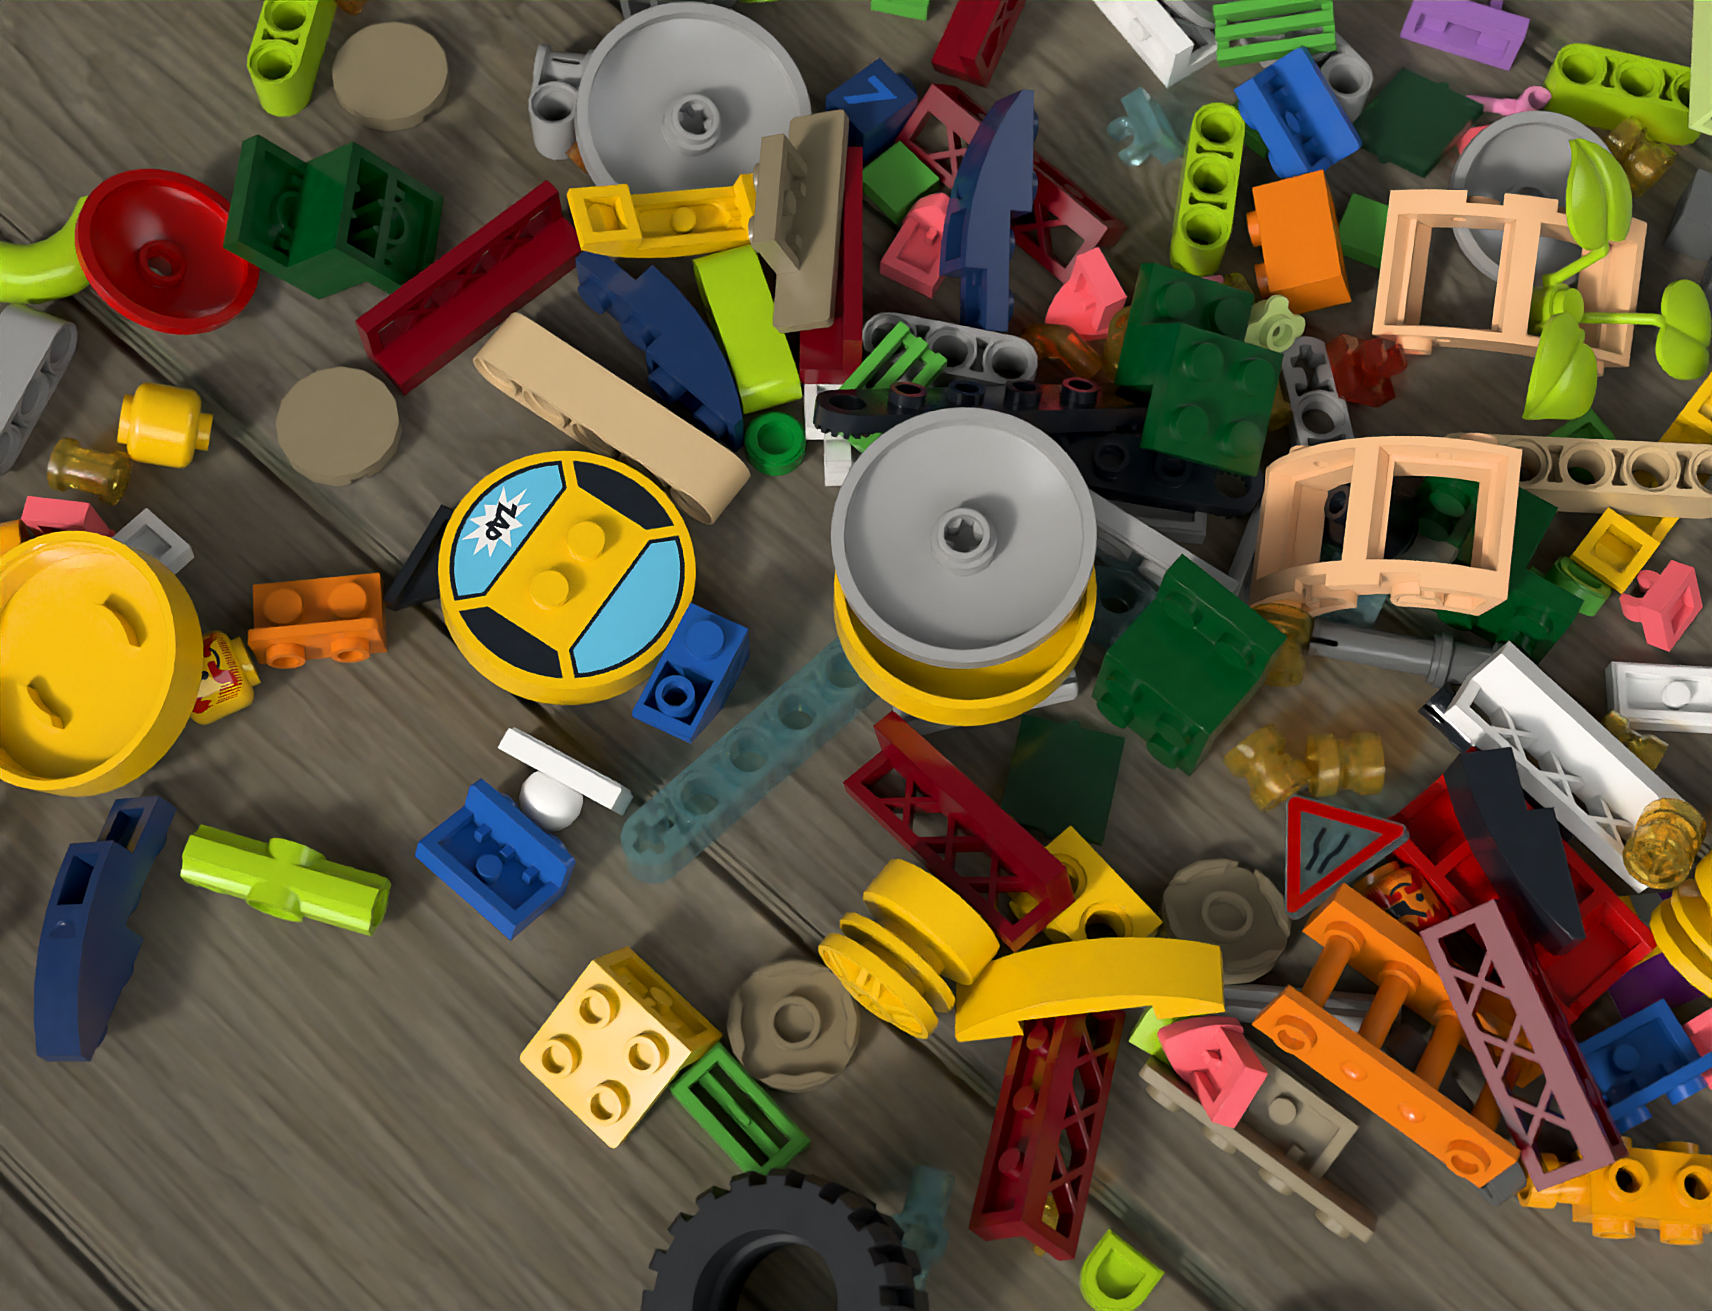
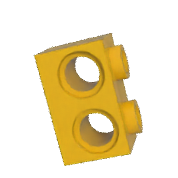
[1007,825,1163,944]

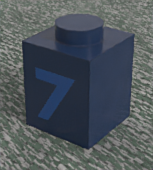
[826,58,918,167]

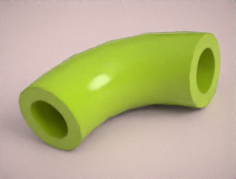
[0,196,90,305]

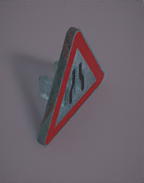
[1284,795,1410,920]

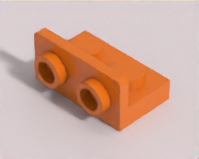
[247,573,387,669]

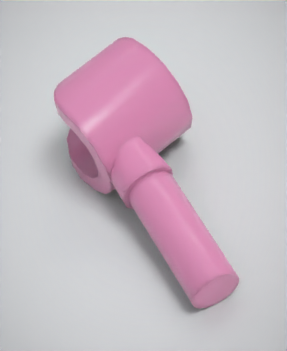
[1464,86,1551,116]

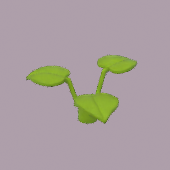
[1522,138,1712,420]

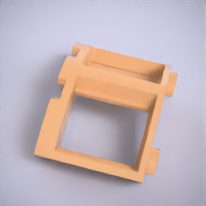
[1372,189,1647,377]
[1248,433,1522,621]

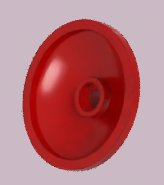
[74,168,260,335]

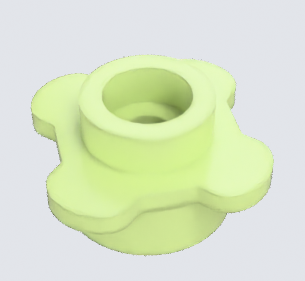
[1244,295,1305,353]

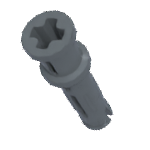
[1306,616,1505,689]

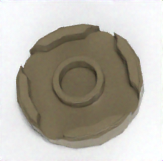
[331,21,451,132]
[275,366,402,486]
[1158,858,1292,985]
[727,958,861,1094]

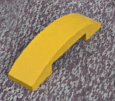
[566,173,756,258]
[1570,372,1712,594]
[955,937,1226,1042]

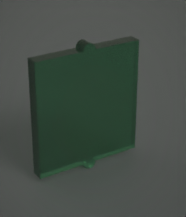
[1352,68,1484,179]
[1001,714,1125,846]

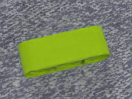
[247,0,338,117]
[1541,43,1702,146]
[1169,102,1245,277]
[693,244,802,415]

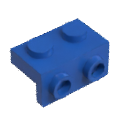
[1233,46,1363,180]
[415,778,576,941]
[1578,998,1712,1134]

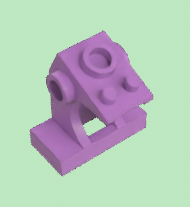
[1400,0,1530,71]

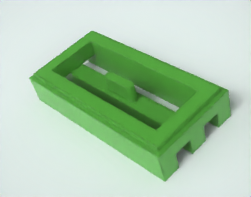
[1213,0,1337,68]
[838,321,947,453]
[669,1042,811,1176]

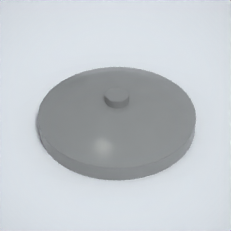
[574,1,812,195]
[831,407,1097,669]

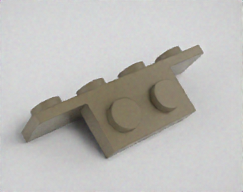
[748,109,849,333]
[1138,1039,1378,1243]

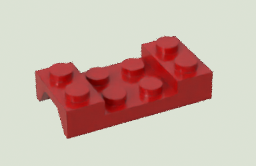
[1368,746,1658,1026]

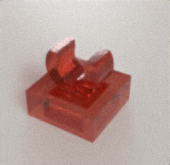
[1325,333,1408,408]

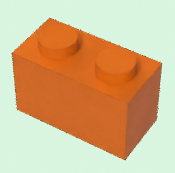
[1246,170,1352,314]

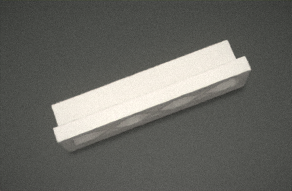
[1093,0,1217,88]
[1443,641,1704,894]

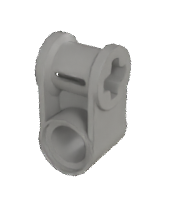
[528,43,595,160]

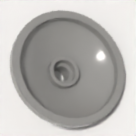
[1449,111,1612,287]

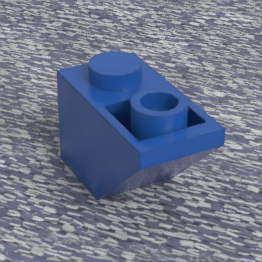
[632,603,750,744]

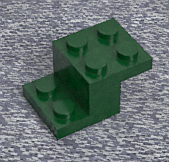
[223,134,444,300]
[1114,262,1284,477]
[1413,476,1585,666]
[1091,554,1288,777]

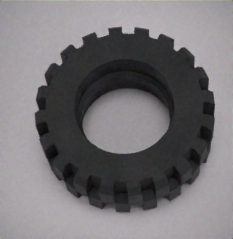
[640,1168,930,1311]

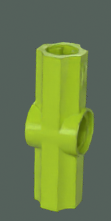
[180,824,392,937]

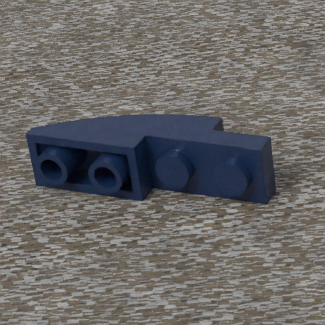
[939,89,1039,334]
[575,251,744,453]
[34,796,177,1062]

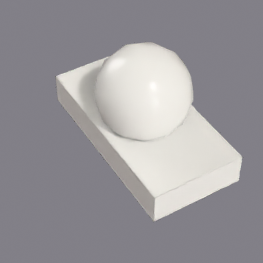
[498,727,633,832]

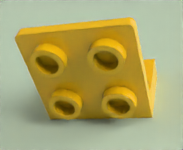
[520,946,723,1148]

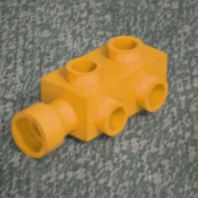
[1517,1136,1712,1245]

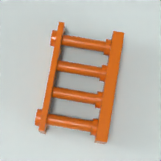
[1252,882,1543,1188]

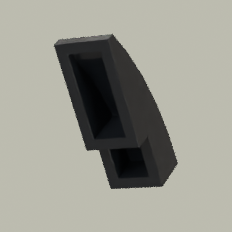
[1443,747,1586,956]

